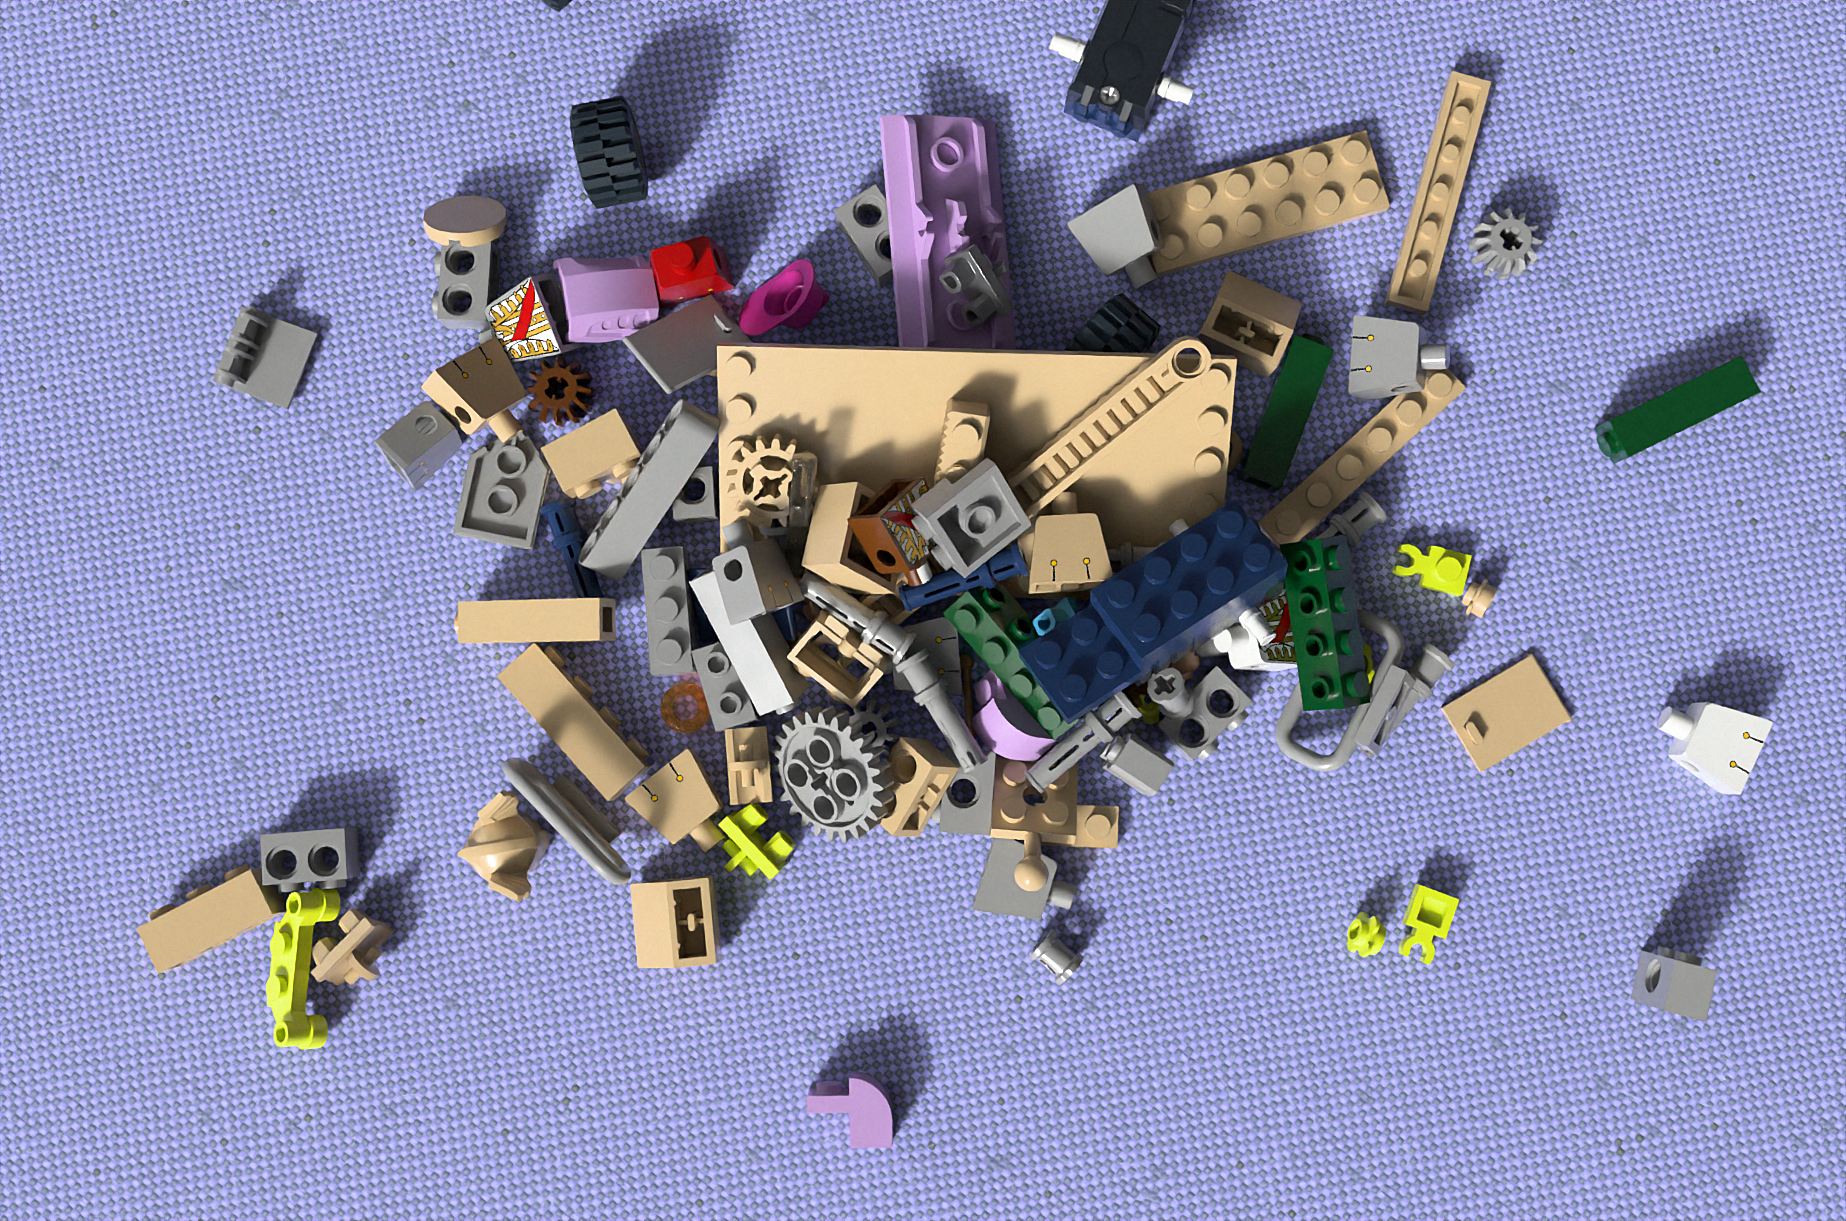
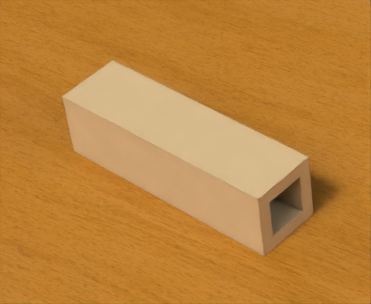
[454,598,616,644]

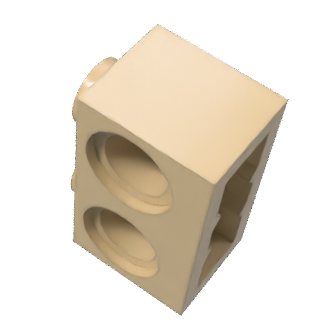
[880,737,959,837]

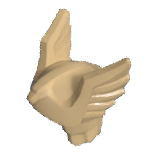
[458,790,550,902]

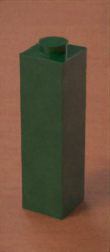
[1236,334,1334,493]
[1594,355,1761,464]

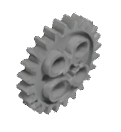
[771,706,894,842]

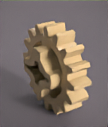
[725,434,819,528]

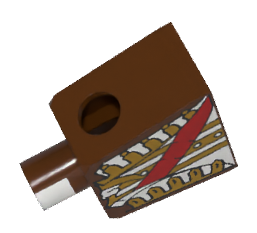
[847,476,936,586]

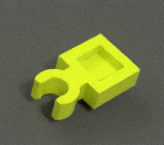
[1392,544,1472,597]
[1399,883,1460,965]

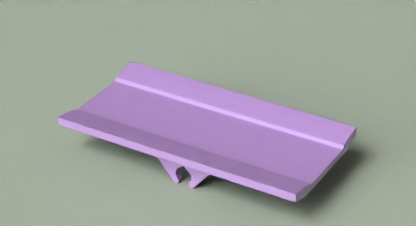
[879,114,1016,350]

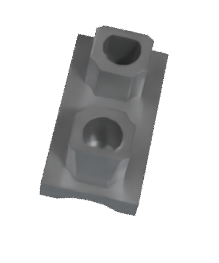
[939,244,1015,327]

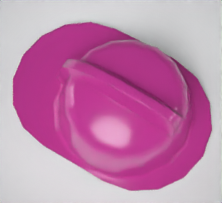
[739,259,829,336]

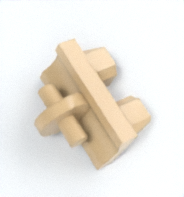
[725,726,773,805]
[311,908,393,986]

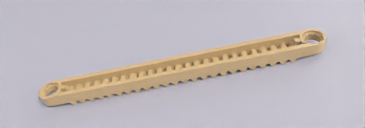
[810,336,1211,669]

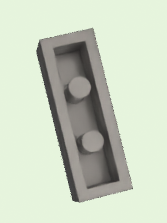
[641,546,698,677]

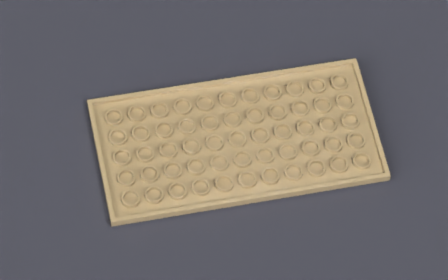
[717,342,1237,600]

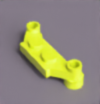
[266,888,340,1050]

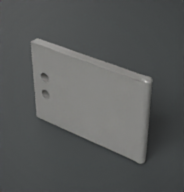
[623,294,753,394]

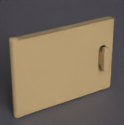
[1441,653,1573,772]

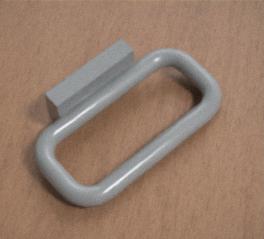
[1275,609,1416,772]
[502,757,631,885]

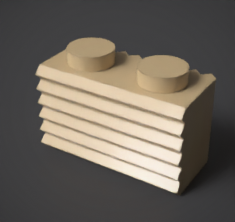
[934,398,990,486]

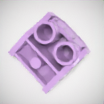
[553,255,659,343]

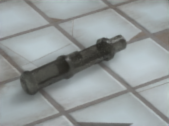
[785,452,818,578]

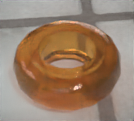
[660,682,711,734]

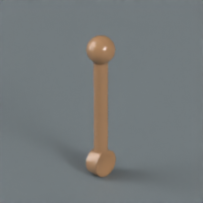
[959,654,978,739]

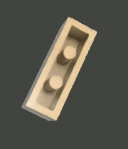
[136,864,287,974]

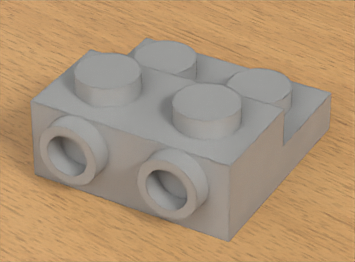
[911,458,1032,578]

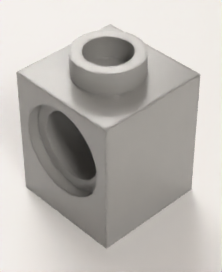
[673,461,720,524]

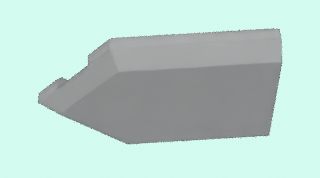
[452,423,551,550]

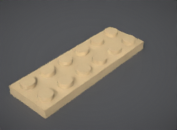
[1148,130,1390,277]

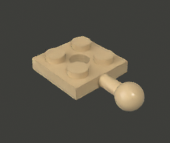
[990,757,1078,891]

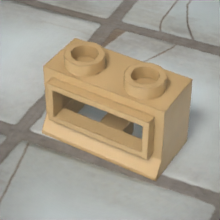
[787,609,890,709]

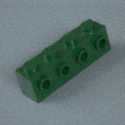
[1280,535,1370,711]
[943,581,1085,741]

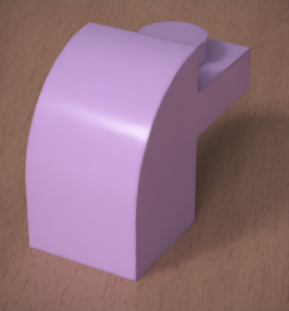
[970,670,1058,762]
[806,1071,893,1148]

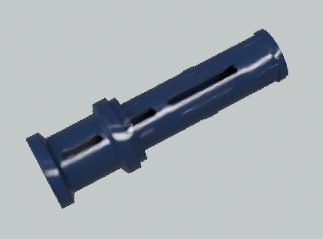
[539,497,604,598]
[899,539,1030,612]

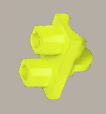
[718,803,796,880]

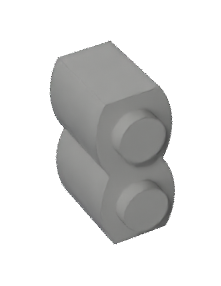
[1099,733,1174,797]

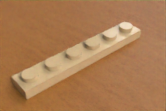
[1384,71,1491,315]
[1257,369,1466,551]

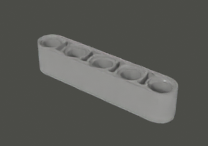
[579,399,720,582]

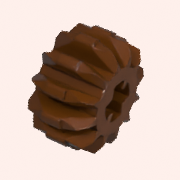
[524,356,596,428]

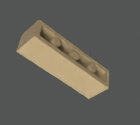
[496,643,652,801]

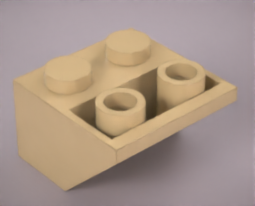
[1196,270,1302,378]
[630,874,722,968]

